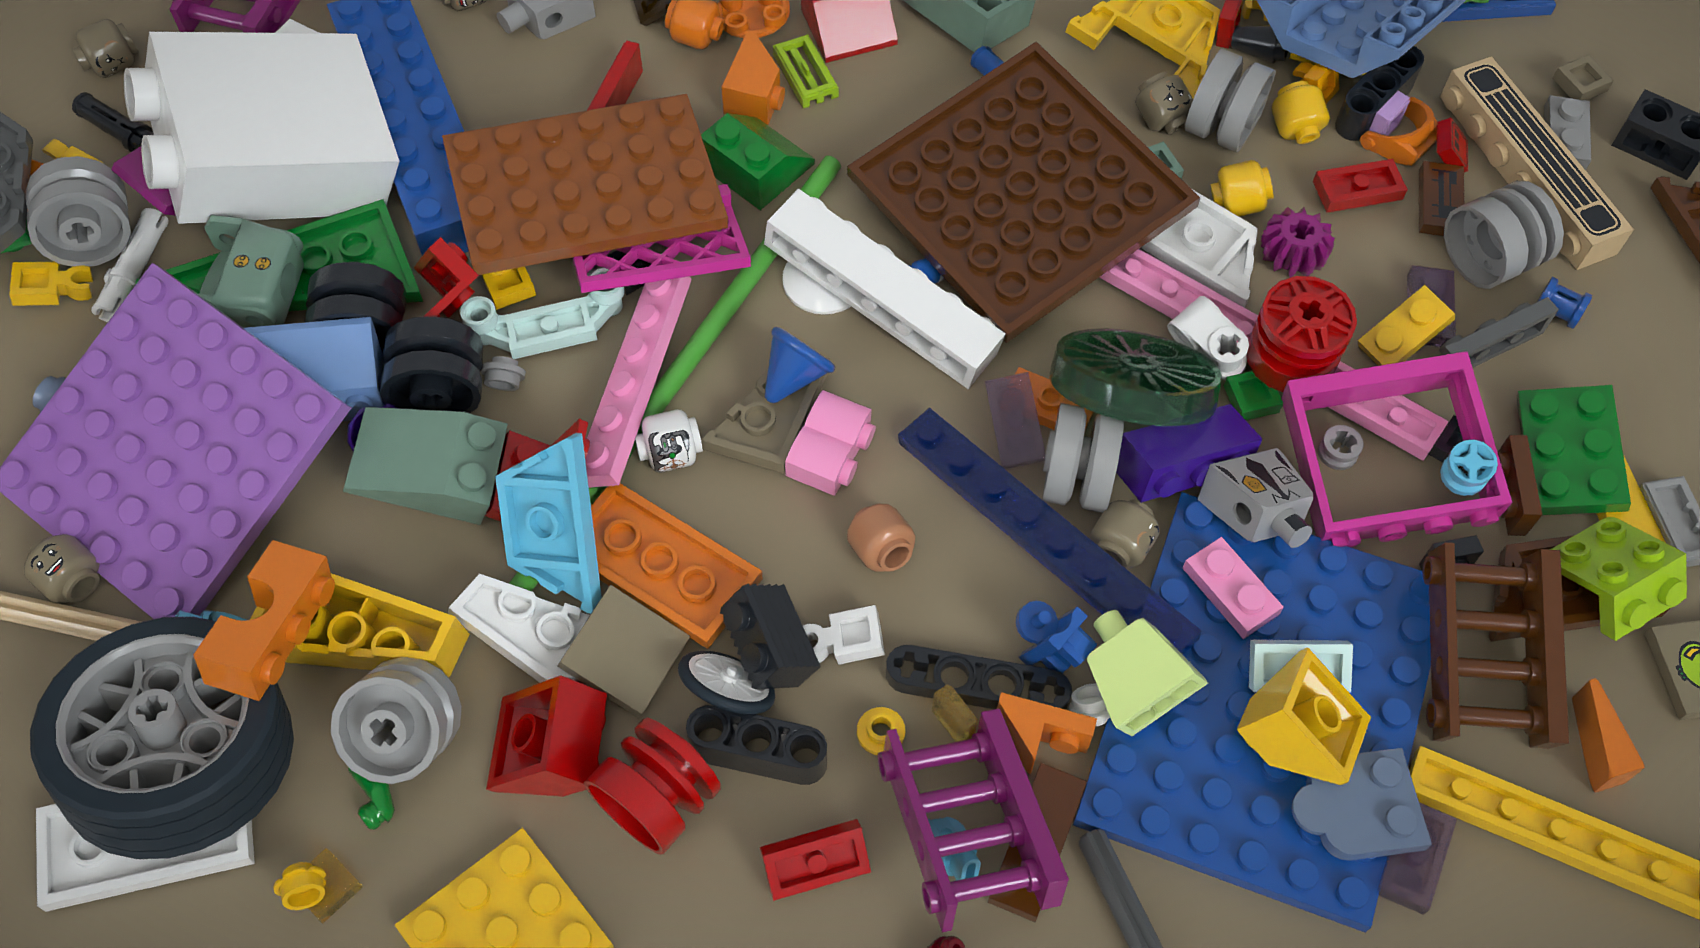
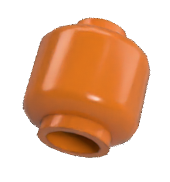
[665,0,725,49]

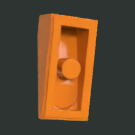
[1572,678,1645,793]

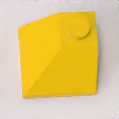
[1237,647,1371,785]

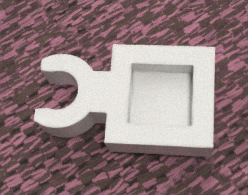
[803,605,885,664]

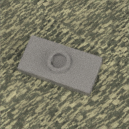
[1639,476,1700,567]

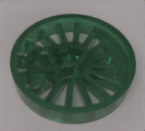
[1049,328,1222,426]

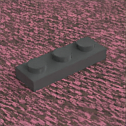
[1439,297,1559,368]

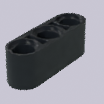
[1335,46,1424,141]
[686,705,827,785]

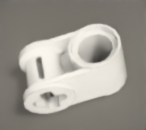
[1167,296,1249,380]

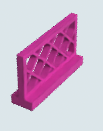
[572,184,751,293]

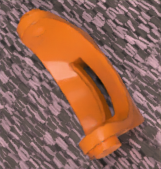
[1360,97,1437,166]

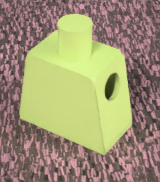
[1087,610,1208,736]

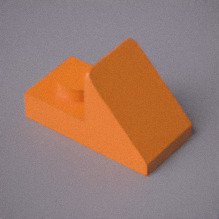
[997,692,1097,774]

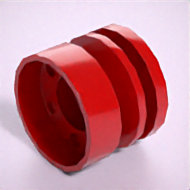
[1247,276,1357,392]
[584,717,721,854]

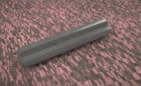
[1079,829,1163,948]

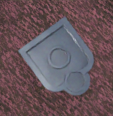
[1291,748,1432,860]

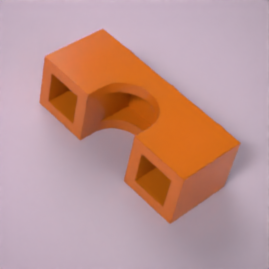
[193,540,335,701]

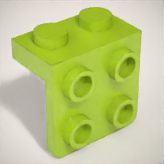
[1550,517,1687,641]

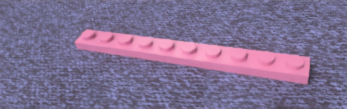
[1099,249,1449,461]

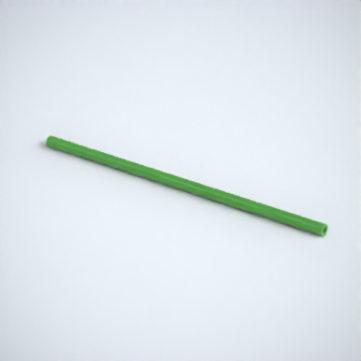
[509,155,841,591]

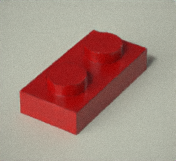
[1313,159,1408,213]
[759,819,871,901]

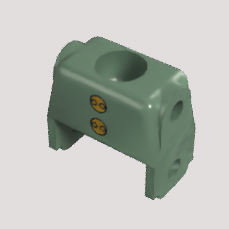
[198,215,304,328]

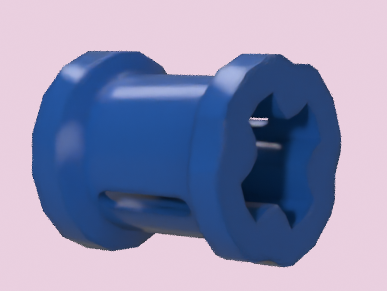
[1537,277,1593,329]

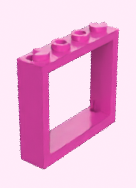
[1281,351,1512,547]

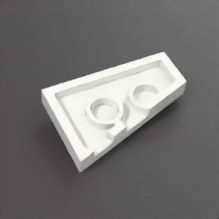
[448,574,590,683]

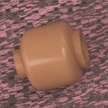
[847,504,916,572]

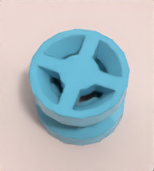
[1440,440,1498,496]

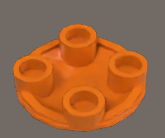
[718,0,790,39]

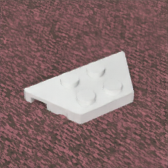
[1141,189,1258,308]

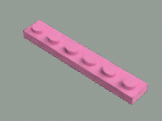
[585,276,692,488]

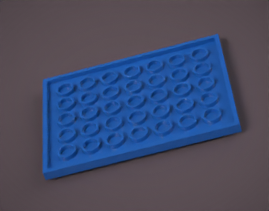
[1073,492,1431,933]

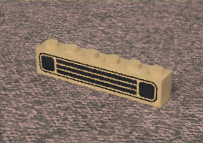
[1440,56,1634,270]

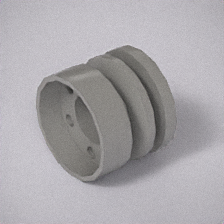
[1444,180,1564,289]

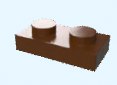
[1498,435,1542,536]

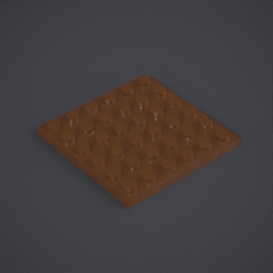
[847,42,1201,343]

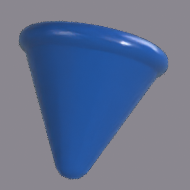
[765,327,835,403]

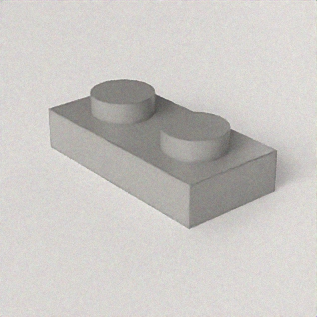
[1544,95,1591,170]

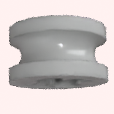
[1318,425,1364,470]

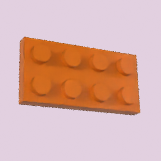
[591,483,763,649]

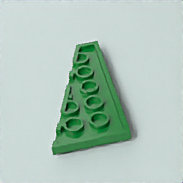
[136,199,424,312]

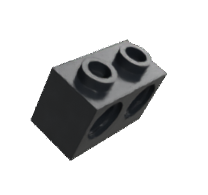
[1611,89,1700,180]

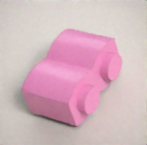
[785,390,876,496]

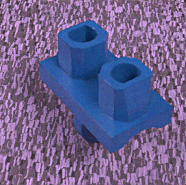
[1015,601,1097,674]

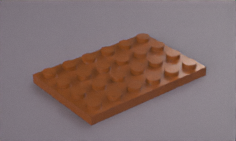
[442,94,728,275]

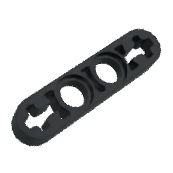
[886,645,1072,710]

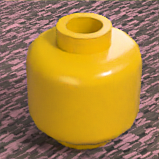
[1271,81,1330,144]
[1210,160,1274,217]

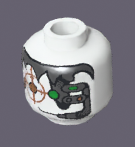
[635,409,703,473]

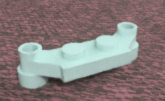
[460,268,624,359]

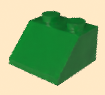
[701,113,815,211]

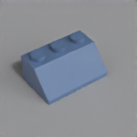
[244,317,385,421]

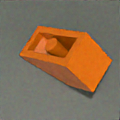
[721,30,785,125]

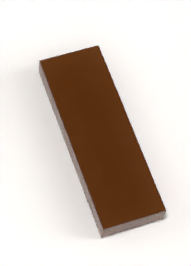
[987,763,1087,922]

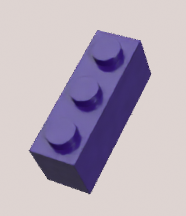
[1116,404,1262,503]

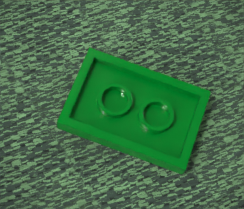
[1517,385,1631,515]

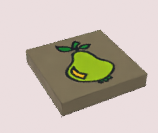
[1644,620,1700,720]

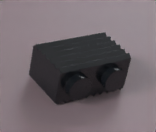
[720,583,820,689]

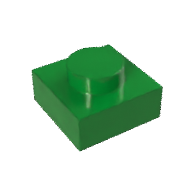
[1223,371,1284,420]

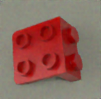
[413,237,479,318]

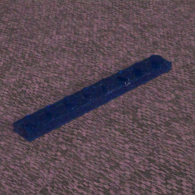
[898,408,1201,655]

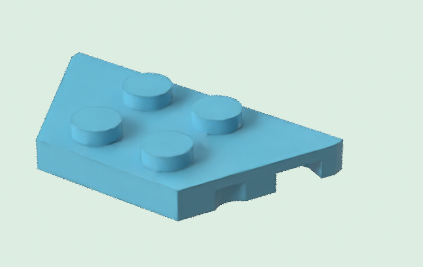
[495,433,602,614]

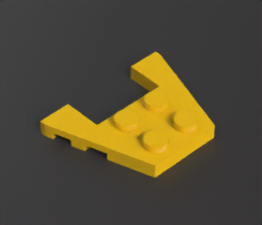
[1065,0,1221,99]

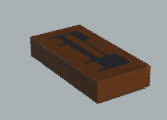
[1419,161,1465,236]

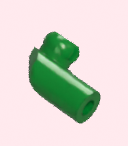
[348,767,395,830]

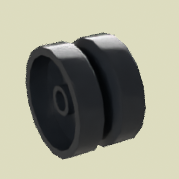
[304,262,407,354]
[380,316,483,414]

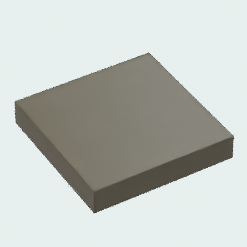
[557,585,690,718]

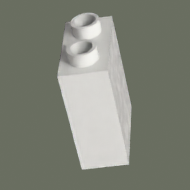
[124,32,399,224]

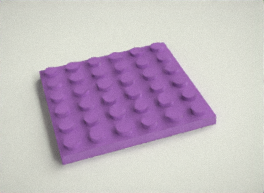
[0,263,351,619]

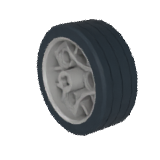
[30,617,294,859]

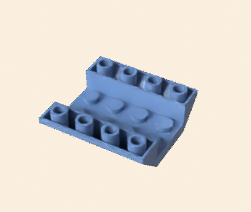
[1257,0,1466,78]

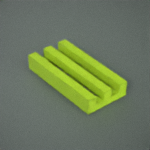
[773,34,839,109]

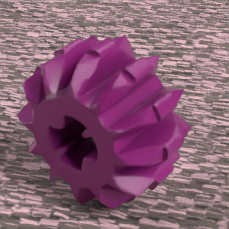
[1260,207,1335,278]

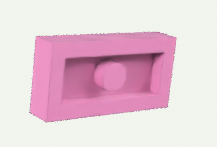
[1182,537,1284,639]

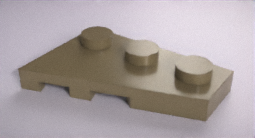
[701,357,830,474]

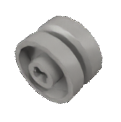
[1185,48,1276,152]
[26,156,131,267]
[1042,403,1125,513]
[331,657,462,784]

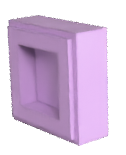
[1369,91,1410,136]

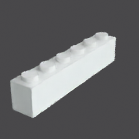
[764,189,1005,389]

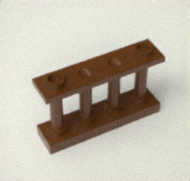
[1423,542,1569,749]

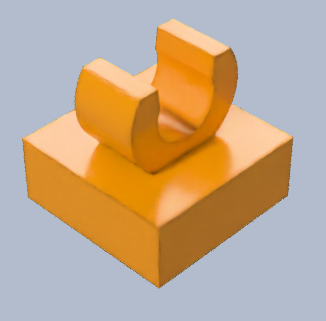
[1293,62,1339,104]

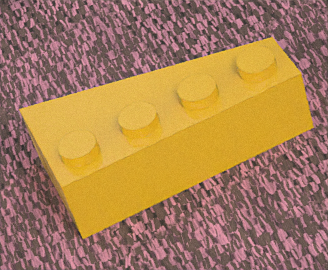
[250,573,470,677]

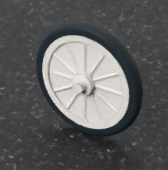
[678,651,775,714]

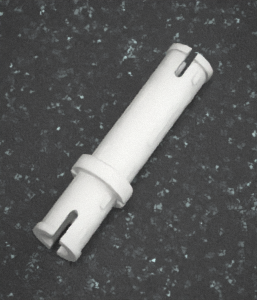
[91,208,169,322]

